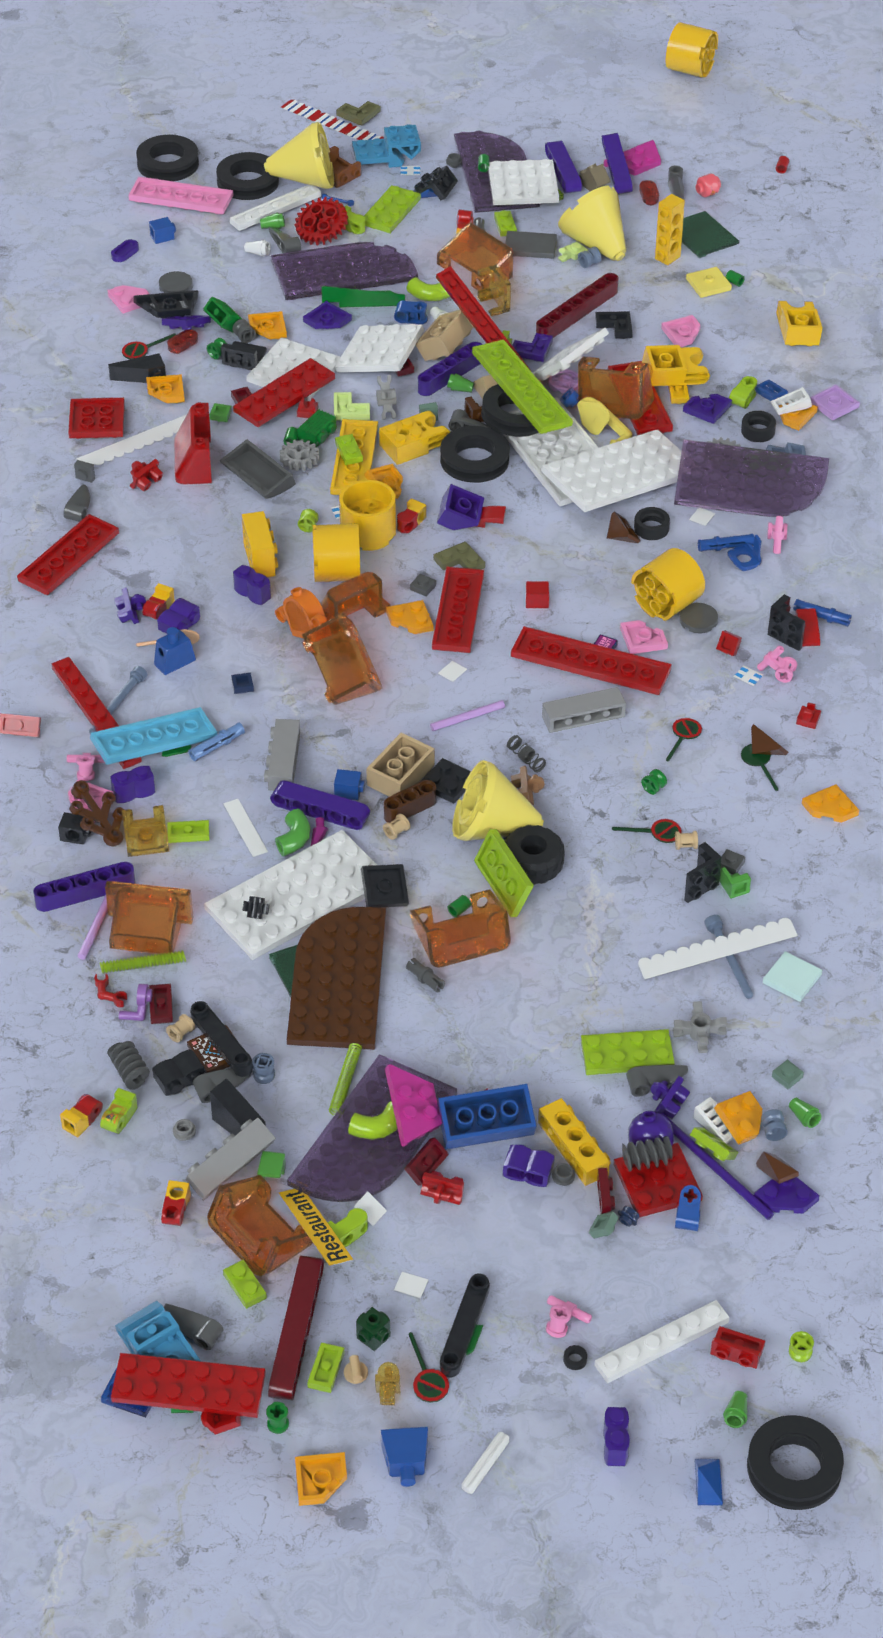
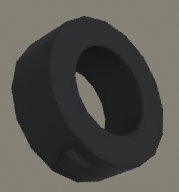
[563,1345,587,1370]

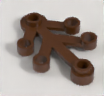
[69,780,126,847]

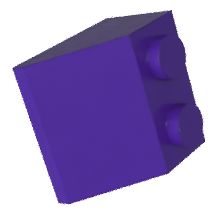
[437,484,484,530]

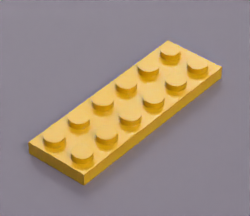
[330,419,378,495]

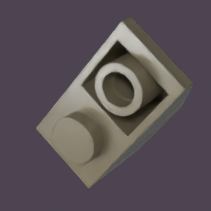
[579,163,611,191]

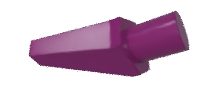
[311,817,328,846]

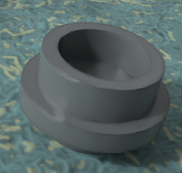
[446,153,462,168]
[552,1163,575,1186]

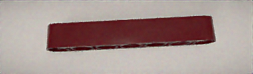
[536,273,619,338]
[268,1255,324,1401]

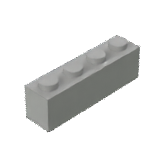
[542,687,626,733]
[264,719,300,791]
[185,1118,276,1200]

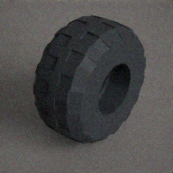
[505,825,565,885]

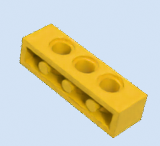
[655,194,685,265]
[538,1098,611,1186]

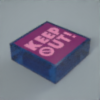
[594,634,618,650]

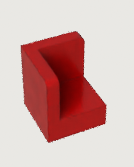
[526,581,549,608]

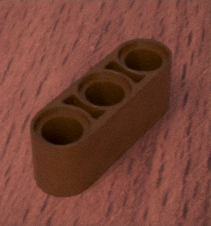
[384,780,436,823]

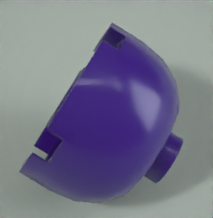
[628,1111,674,1146]

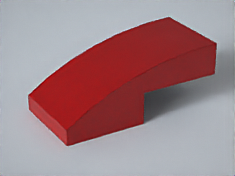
[475,506,506,528]
[796,608,820,647]

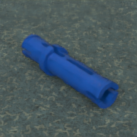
[697,534,755,552]
[793,599,852,627]

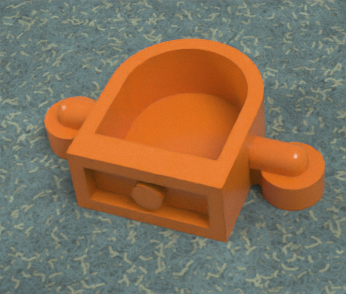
[275,587,331,641]

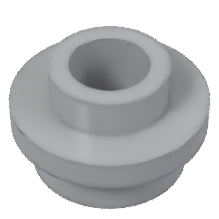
[173,1119,196,1141]

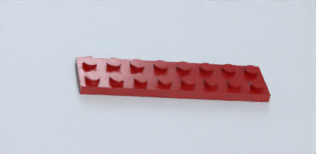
[511,626,672,695]

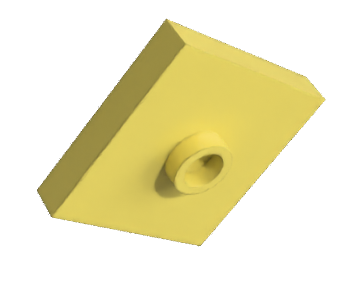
[686,267,732,298]

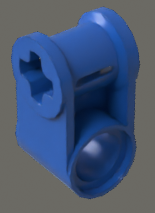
[394,300,428,325]
[675,1185,701,1231]

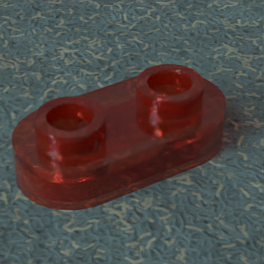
[639,180,659,206]
[167,329,198,354]

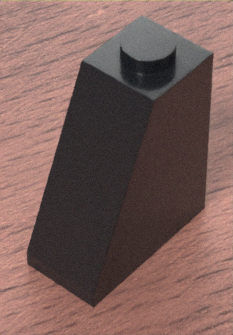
[210,1079,266,1136]

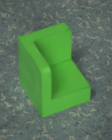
[719,867,751,899]
[257,1151,286,1186]

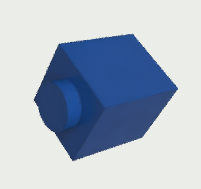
[149,217,176,244]
[334,769,365,800]

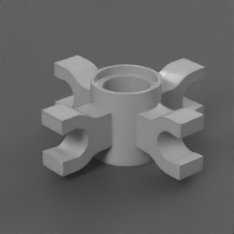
[376,375,397,420]
[673,1001,728,1053]

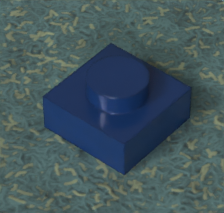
[231,672,254,694]

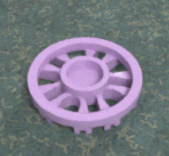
[548,369,582,394]

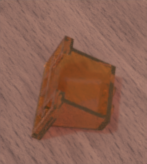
[321,572,390,636]
[105,881,193,955]

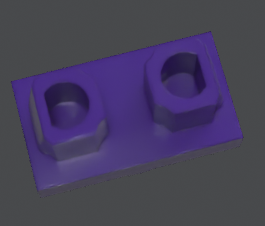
[114,587,146,624]
[650,1076,690,1119]

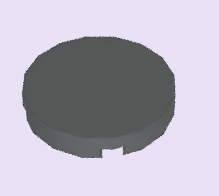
[159,271,193,293]
[680,603,718,634]

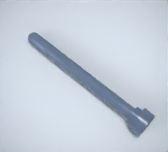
[89,666,148,734]
[704,915,753,999]

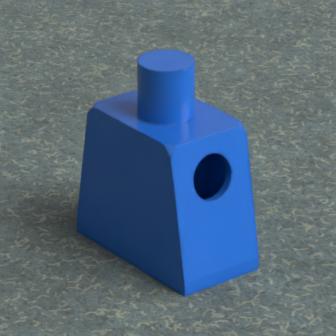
[154,627,196,675]
[381,1427,428,1487]

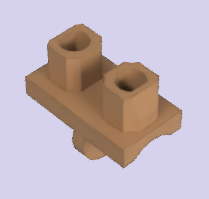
[511,765,545,805]

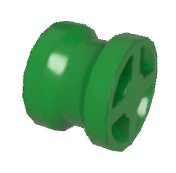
[206,338,227,360]
[641,769,667,795]

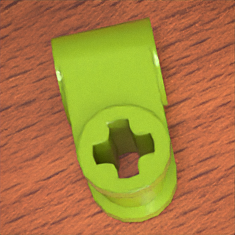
[729,376,757,409]

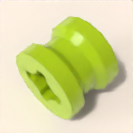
[298,509,319,533]
[788,1331,814,1362]

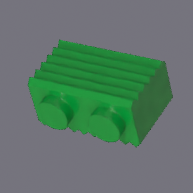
[203,297,242,333]
[297,409,337,448]

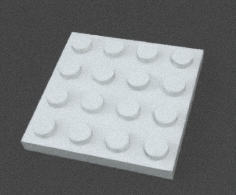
[488,159,559,205]
[335,324,424,372]
[532,328,609,381]
[247,338,341,401]

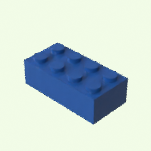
[438,1084,537,1150]

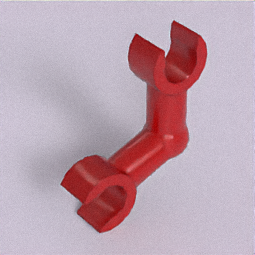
[94,974,127,1007]

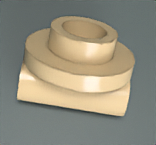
[344,1355,368,1384]

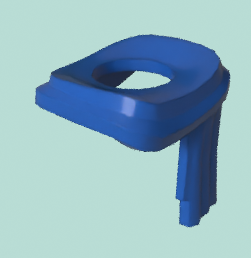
[727,535,762,571]

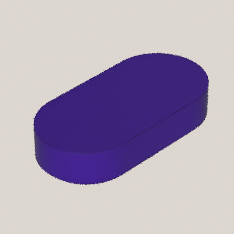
[111,239,139,262]

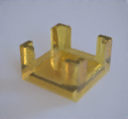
[477,264,511,316]
[122,805,169,857]

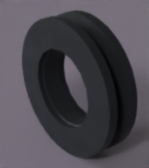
[136,134,199,182]
[216,152,279,200]
[481,384,539,437]
[440,426,510,483]
[747,1415,844,1510]

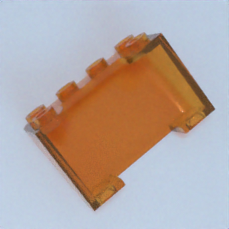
[437,223,513,294]
[578,356,654,420]
[410,889,511,968]

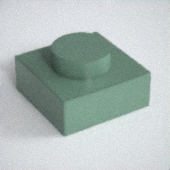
[419,402,438,421]
[772,1059,804,1089]
[588,1211,619,1239]

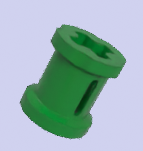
[266,1402,289,1434]

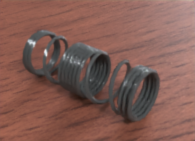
[507,735,546,772]

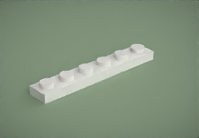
[230,185,321,231]
[594,1300,729,1384]

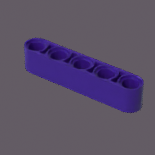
[601,133,633,194]
[545,140,582,193]
[418,342,483,396]
[270,780,370,830]
[33,862,135,912]

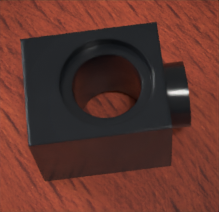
[58,812,91,845]

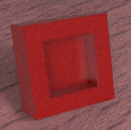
[297,397,318,418]
[716,630,742,656]
[796,702,821,729]

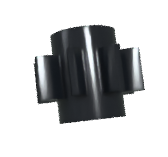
[242,896,270,919]

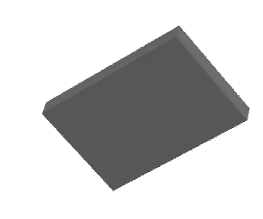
[504,231,557,259]

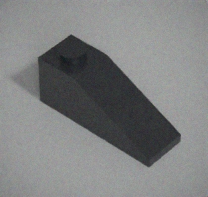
[108,353,166,383]

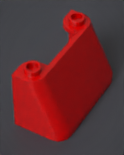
[174,402,212,484]

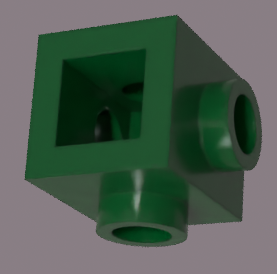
[356,1307,391,1352]

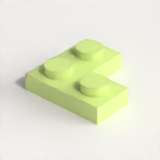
[334,392,370,421]

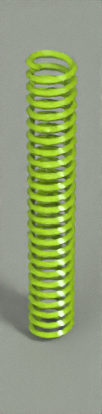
[100,950,186,974]
[329,1043,362,1116]

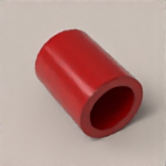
[775,156,789,174]

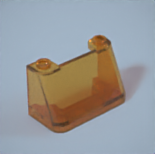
[302,613,383,705]
[207,1175,313,1276]

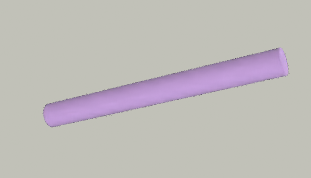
[430,700,505,731]
[78,892,114,960]

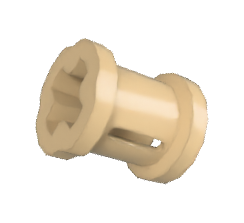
[383,814,410,840]
[675,831,698,850]
[166,1014,195,1043]

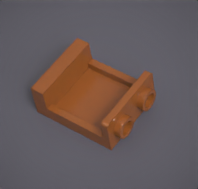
[329,146,361,188]

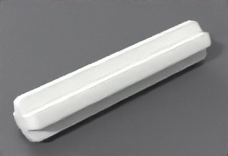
[462,1432,509,1494]

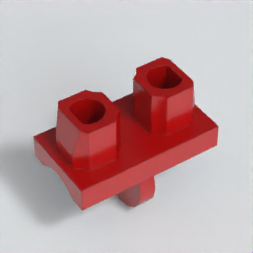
[130,459,163,491]
[420,1171,464,1205]

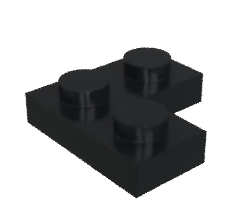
[595,311,632,339]

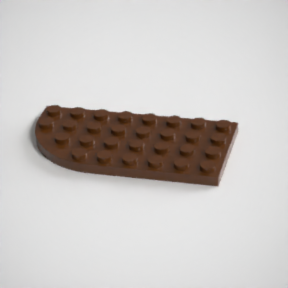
[287,907,386,1050]

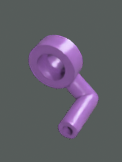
[119,984,152,1021]

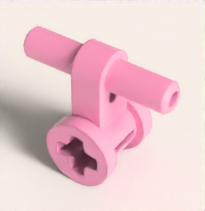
[767,516,788,554]
[757,645,797,683]
[67,753,105,781]
[546,1295,592,1338]

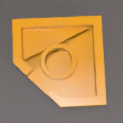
[248,311,287,339]
[146,374,185,403]
[778,403,818,431]
[364,464,403,499]
[386,600,433,634]
[801,784,859,823]
[714,1091,762,1145]
[295,1452,347,1506]

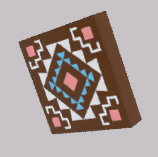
[187,1025,237,1073]

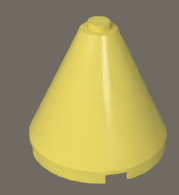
[264,122,334,189]
[558,185,626,261]
[452,760,544,841]

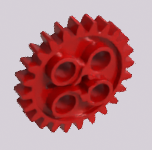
[294,197,349,246]

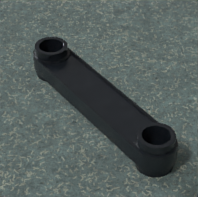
[190,1001,253,1077]
[440,1273,490,1378]

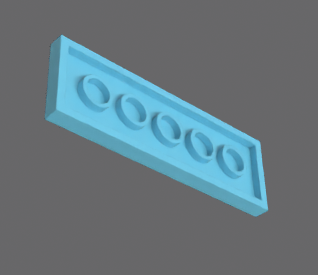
[90,707,218,765]

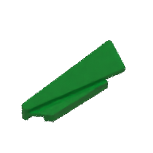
[322,286,405,308]

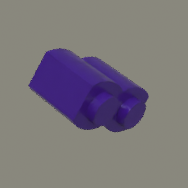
[233,565,271,605]
[157,598,200,634]
[110,766,155,803]
[502,1145,555,1187]
[603,1407,630,1466]

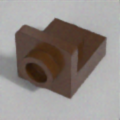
[464,396,484,422]

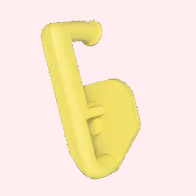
[577,397,632,444]

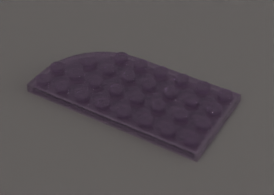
[454,131,540,213]
[271,242,418,300]
[674,439,829,517]
[287,1054,457,1202]

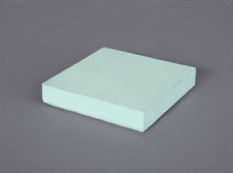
[763,951,822,1002]

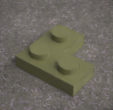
[336,101,381,126]
[433,541,485,570]

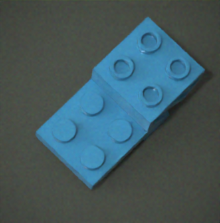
[352,124,421,168]
[115,1301,201,1361]

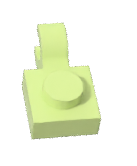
[558,242,588,262]

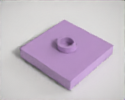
[810,385,860,421]

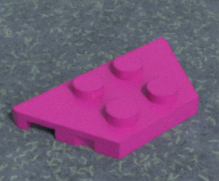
[603,140,661,176]
[385,1065,442,1146]

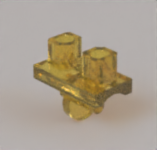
[375,1362,401,1406]

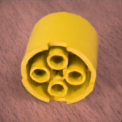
[665,22,718,77]
[339,480,396,551]
[312,523,360,582]
[631,548,705,621]

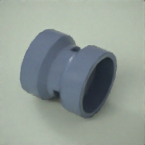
[578,247,601,268]
[252,1053,275,1084]
[761,1109,788,1141]

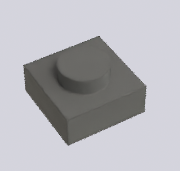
[74,460,95,483]
[410,574,436,596]
[721,849,745,874]

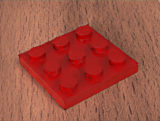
[68,397,125,439]
[613,1142,703,1218]

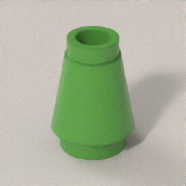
[260,212,285,229]
[447,374,474,393]
[789,1097,821,1128]
[723,1391,748,1428]

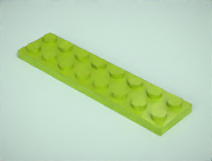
[472,340,573,434]

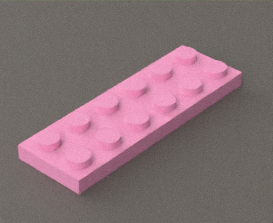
[129,177,233,214]

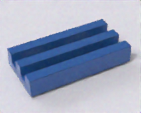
[755,379,788,401]

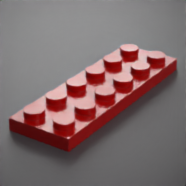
[233,358,335,427]
[607,361,673,435]
[17,514,119,596]
[432,567,484,653]
[111,1353,266,1418]

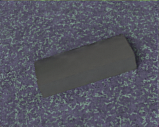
[220,439,296,499]

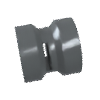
[233,319,256,343]

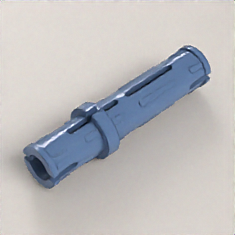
[188,722,245,761]

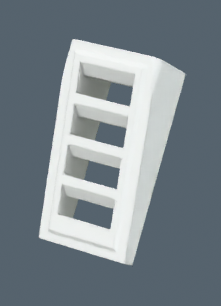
[771,387,812,415]
[694,1097,734,1144]

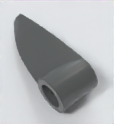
[668,165,684,199]
[269,227,301,255]
[448,409,490,431]
[64,484,90,522]
[626,1065,688,1097]
[193,1068,253,1103]
[164,1304,224,1350]

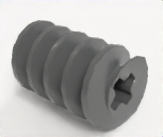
[107,1041,150,1090]
[622,1136,673,1172]

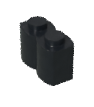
[152,1049,205,1096]

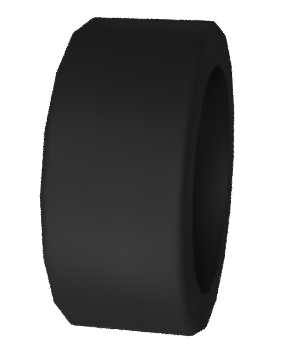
[741,411,776,442]
[634,507,670,540]

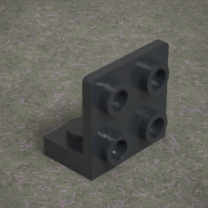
[413,165,458,201]
[221,341,267,370]
[767,594,805,651]
[684,842,722,903]

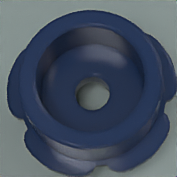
[618,1206,640,1227]

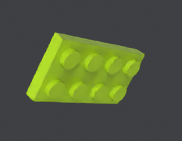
[364,185,421,234]
[474,829,534,917]
[581,1029,675,1075]

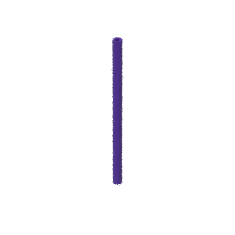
[661,1113,774,1220]

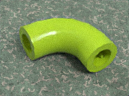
[406,277,450,301]
[348,1101,398,1140]

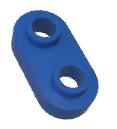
[560,387,579,408]

